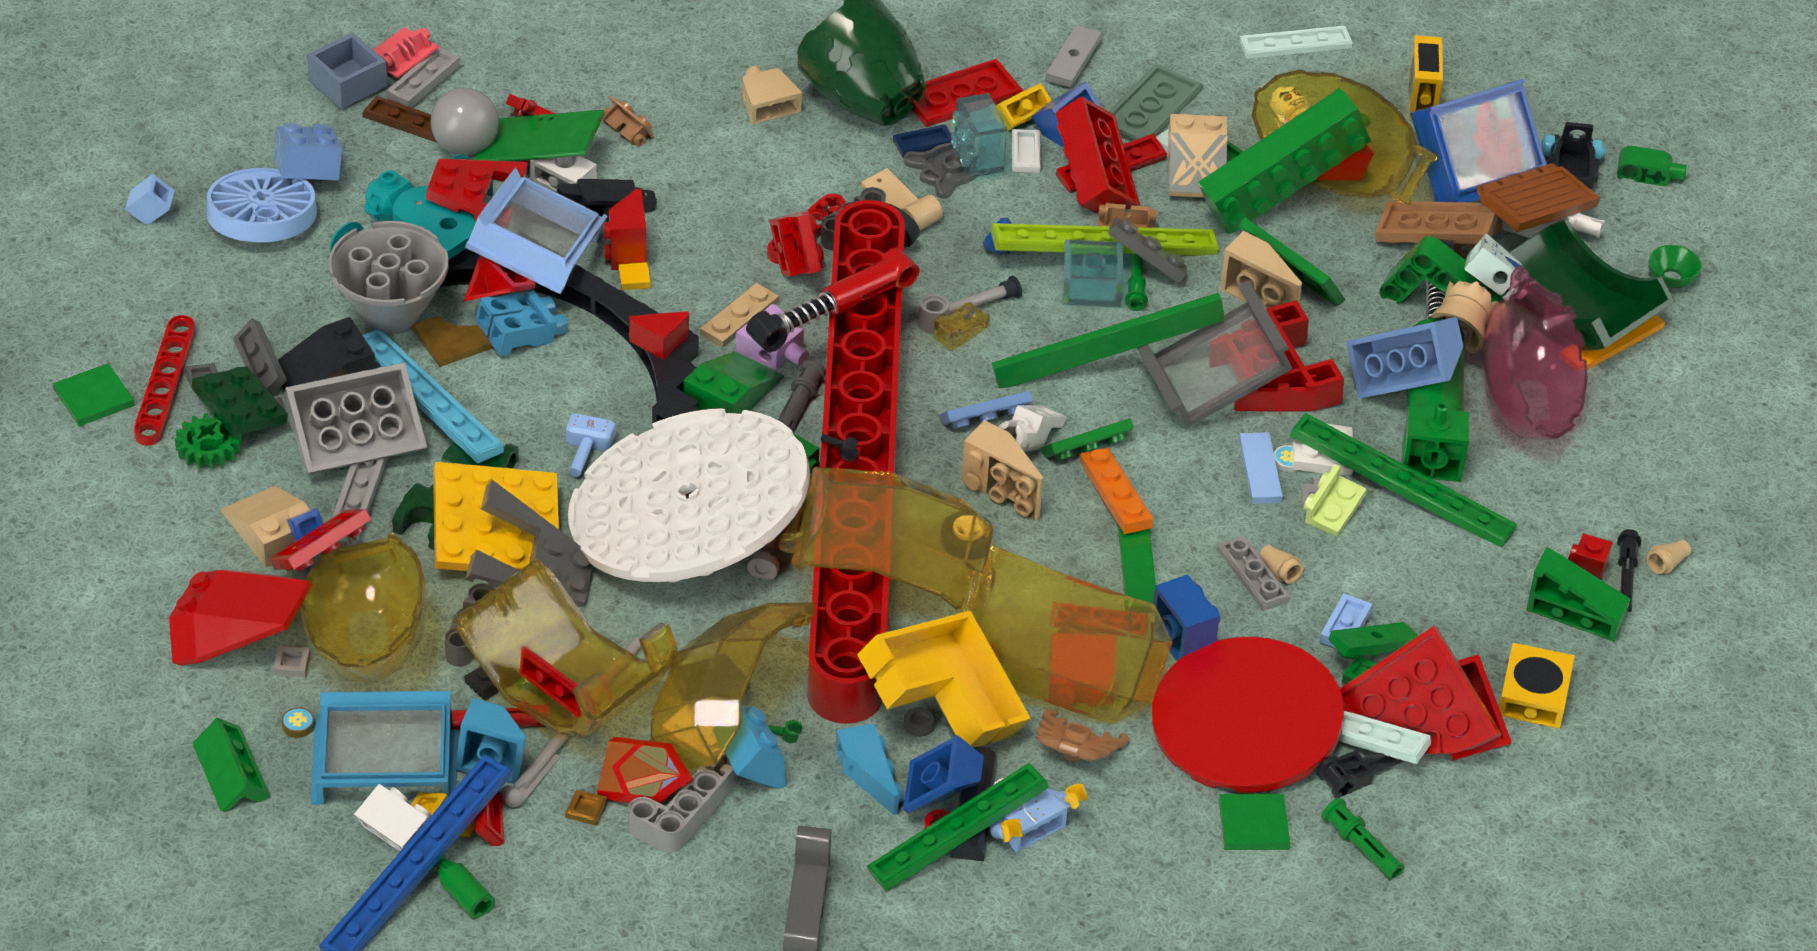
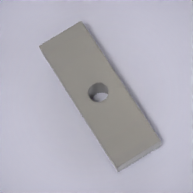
[1046,25,1102,88]
[1217,536,1291,611]

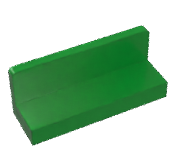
[193,717,270,812]

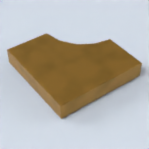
[413,315,493,367]

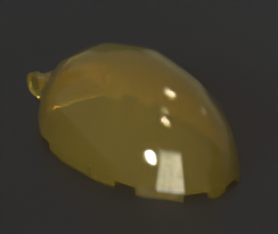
[1252,70,1438,206]
[300,533,428,683]

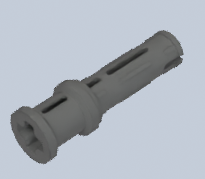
[778,360,826,431]

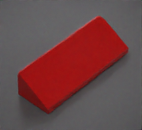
[519,646,597,719]

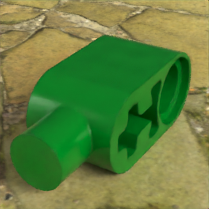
[1617,146,1687,186]

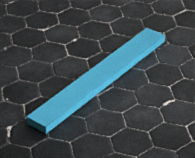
[363,329,504,464]

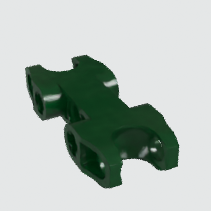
[392,442,519,550]

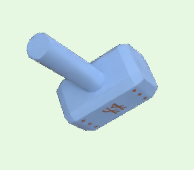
[566,414,616,477]

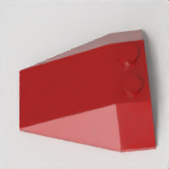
[169,570,313,666]

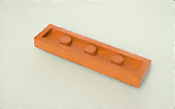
[1080,448,1153,534]

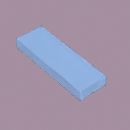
[1239,432,1283,504]

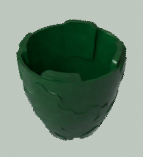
[797,0,927,126]

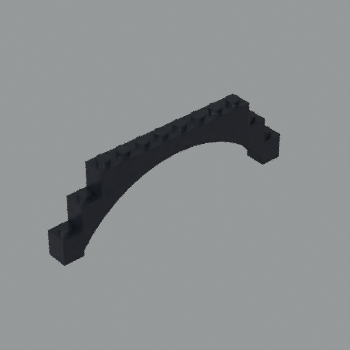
[440,232,699,426]

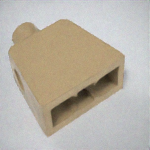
[742,66,802,124]

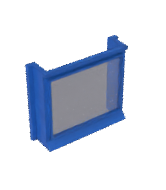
[1410,79,1546,202]

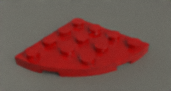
[1340,626,1502,755]

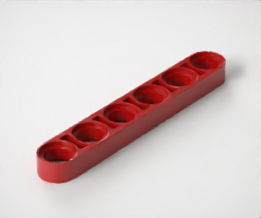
[134,315,195,446]

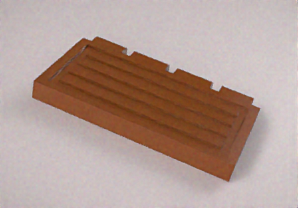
[1477,163,1600,232]

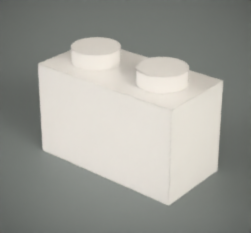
[354,784,431,852]

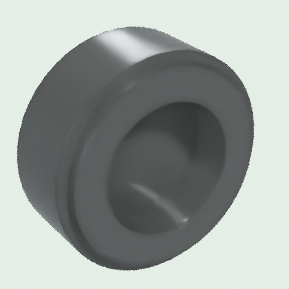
[904,707,936,737]

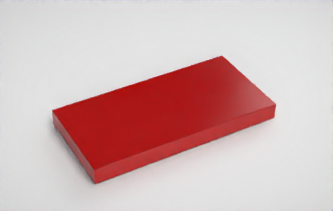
[911,58,1023,128]

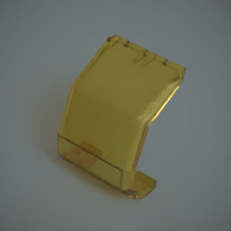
[455,559,677,738]

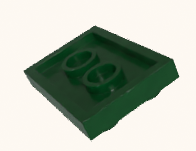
[192,366,288,436]

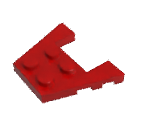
[426,158,528,229]

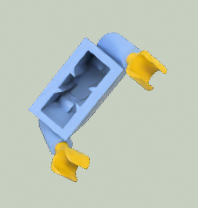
[990,778,1088,852]

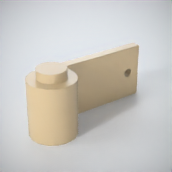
[860,168,943,231]

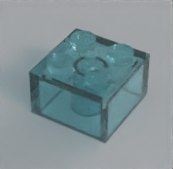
[951,93,1007,178]
[1062,240,1123,307]

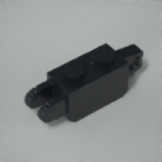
[557,179,657,222]

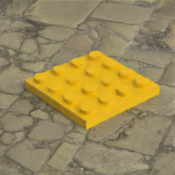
[433,462,559,574]

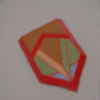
[597,736,694,804]

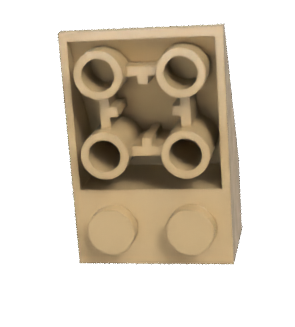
[961,420,1043,520]

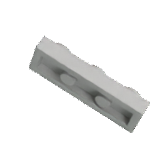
[386,48,460,108]

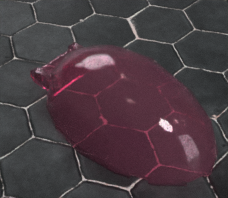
[1481,266,1588,440]

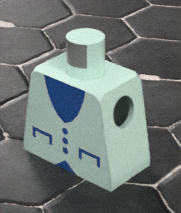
[1464,234,1531,298]

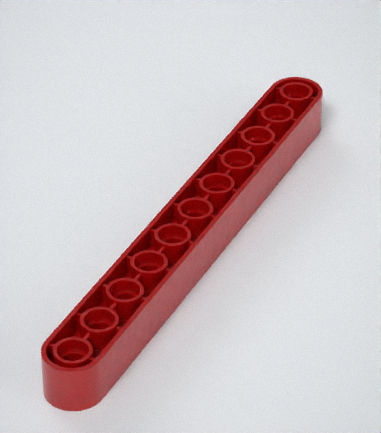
[807,200,905,724]

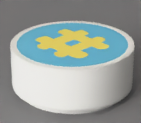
[1274,445,1297,472]

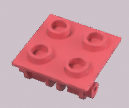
[373,27,439,78]

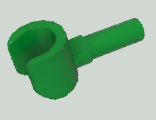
[767,720,802,743]

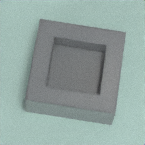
[273,646,310,678]

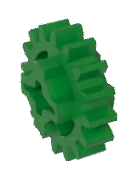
[175,413,242,470]

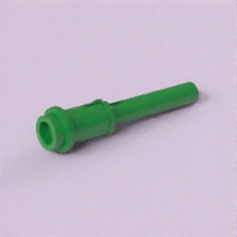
[1125,254,1148,311]

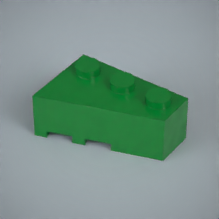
[1526,547,1630,642]

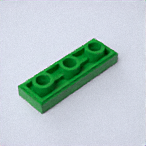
[1041,418,1134,462]
[1328,622,1419,659]

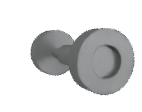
[747,518,794,579]

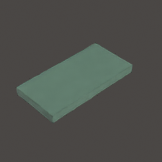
[1109,64,1203,142]

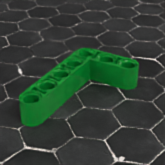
[1379,236,1536,345]

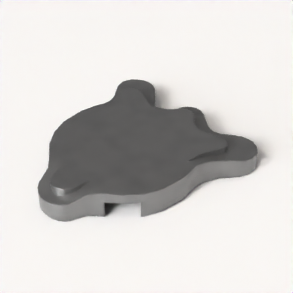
[904,143,986,199]

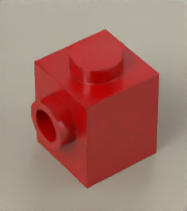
[1568,533,1613,580]

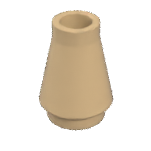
[1647,540,1691,574]
[1259,545,1303,584]

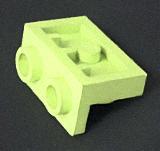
[1303,464,1366,537]

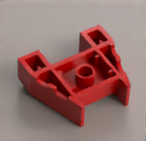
[1209,300,1344,412]

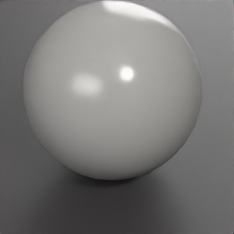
[430,88,499,156]

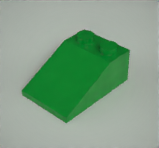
[684,351,784,414]

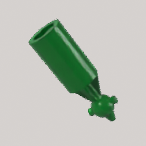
[434,854,495,919]

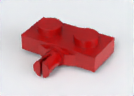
[505,94,555,116]

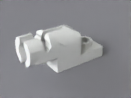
[999,405,1067,452]

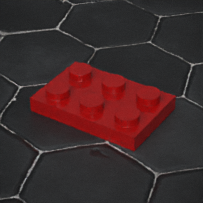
[269,509,371,572]

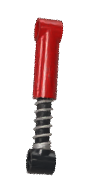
[746,248,920,353]

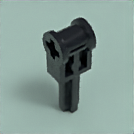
[1316,750,1404,799]

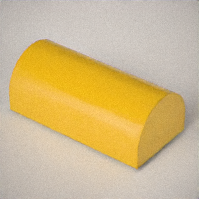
[994,83,1052,131]

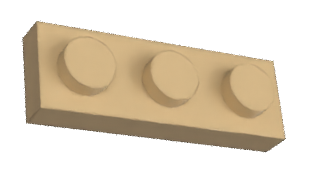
[700,283,779,348]

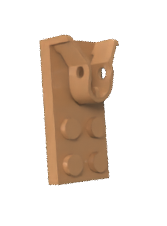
[1375,201,1502,258]

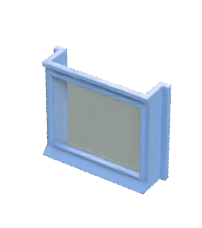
[465,167,608,294]

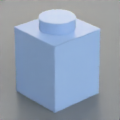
[125,174,175,224]

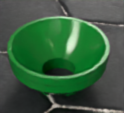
[1648,245,1702,288]

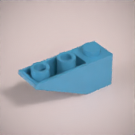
[836,723,903,815]

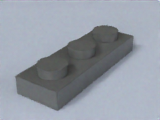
[1108,217,1187,283]
[233,318,287,396]

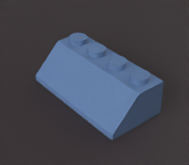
[1346,317,1463,399]

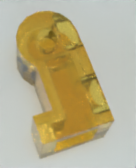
[933,302,990,351]

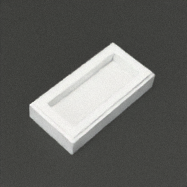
[1012,129,1041,173]

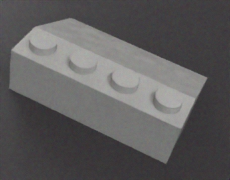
[284,362,427,475]

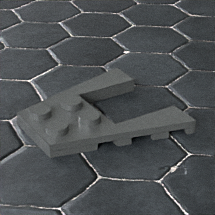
[465,480,593,608]

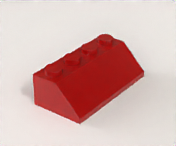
[1055,96,1140,213]

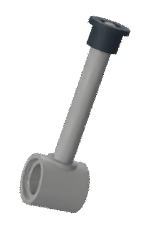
[918,275,1022,334]

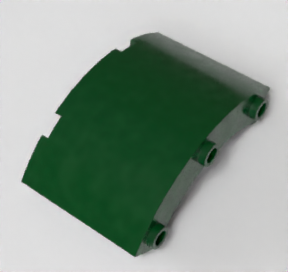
[1498,218,1675,351]

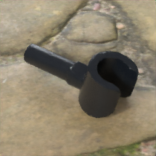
[820,434,859,462]

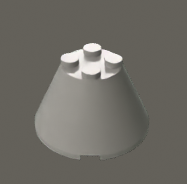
[328,221,448,334]

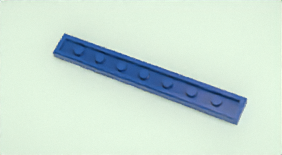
[319,754,512,951]

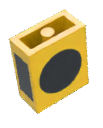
[1408,35,1443,118]
[1499,643,1575,729]

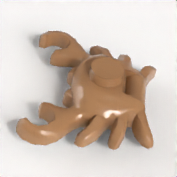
[1036,710,1129,762]

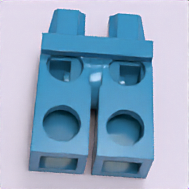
[475,290,568,356]

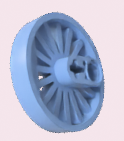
[206,168,317,242]

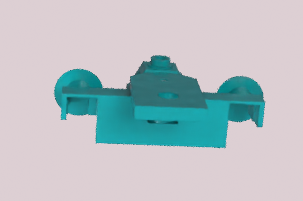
[329,154,493,260]

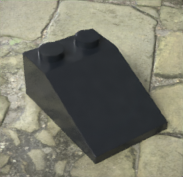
[278,317,376,391]

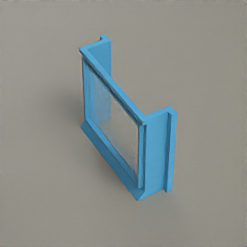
[311,691,458,805]

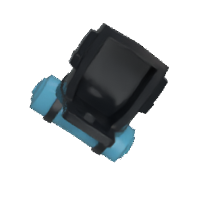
[1540,122,1605,189]

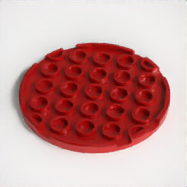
[1152,637,1344,793]

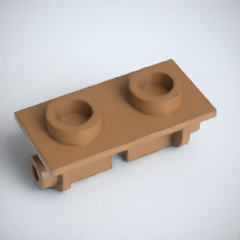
[603,96,655,146]
[1098,202,1157,228]

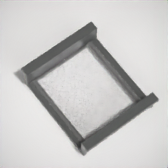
[1137,280,1293,427]

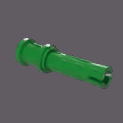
[1321,798,1405,880]

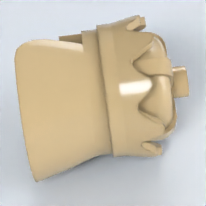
[1430,281,1499,353]

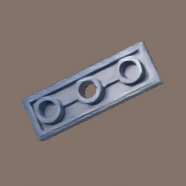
[939,391,1033,429]

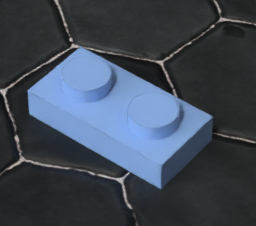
[1319,593,1372,649]

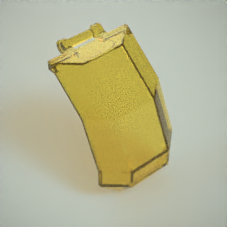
[778,467,995,610]
[959,545,1172,724]
[650,602,814,770]

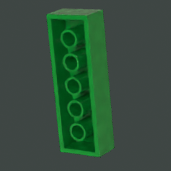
[1198,88,1371,234]

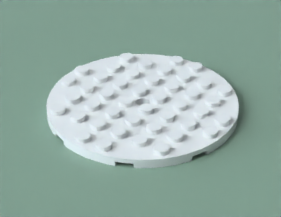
[568,409,810,582]

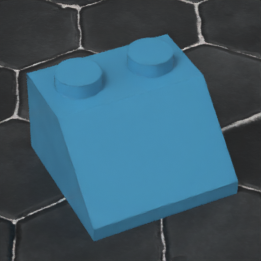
[455,698,526,784]
[713,703,786,789]

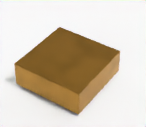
[565,789,607,826]

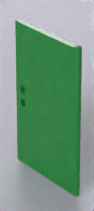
[473,110,605,161]

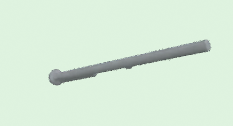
[501,637,644,808]

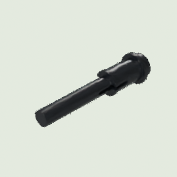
[1617,529,1642,612]

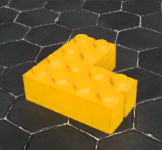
[857,610,1031,747]

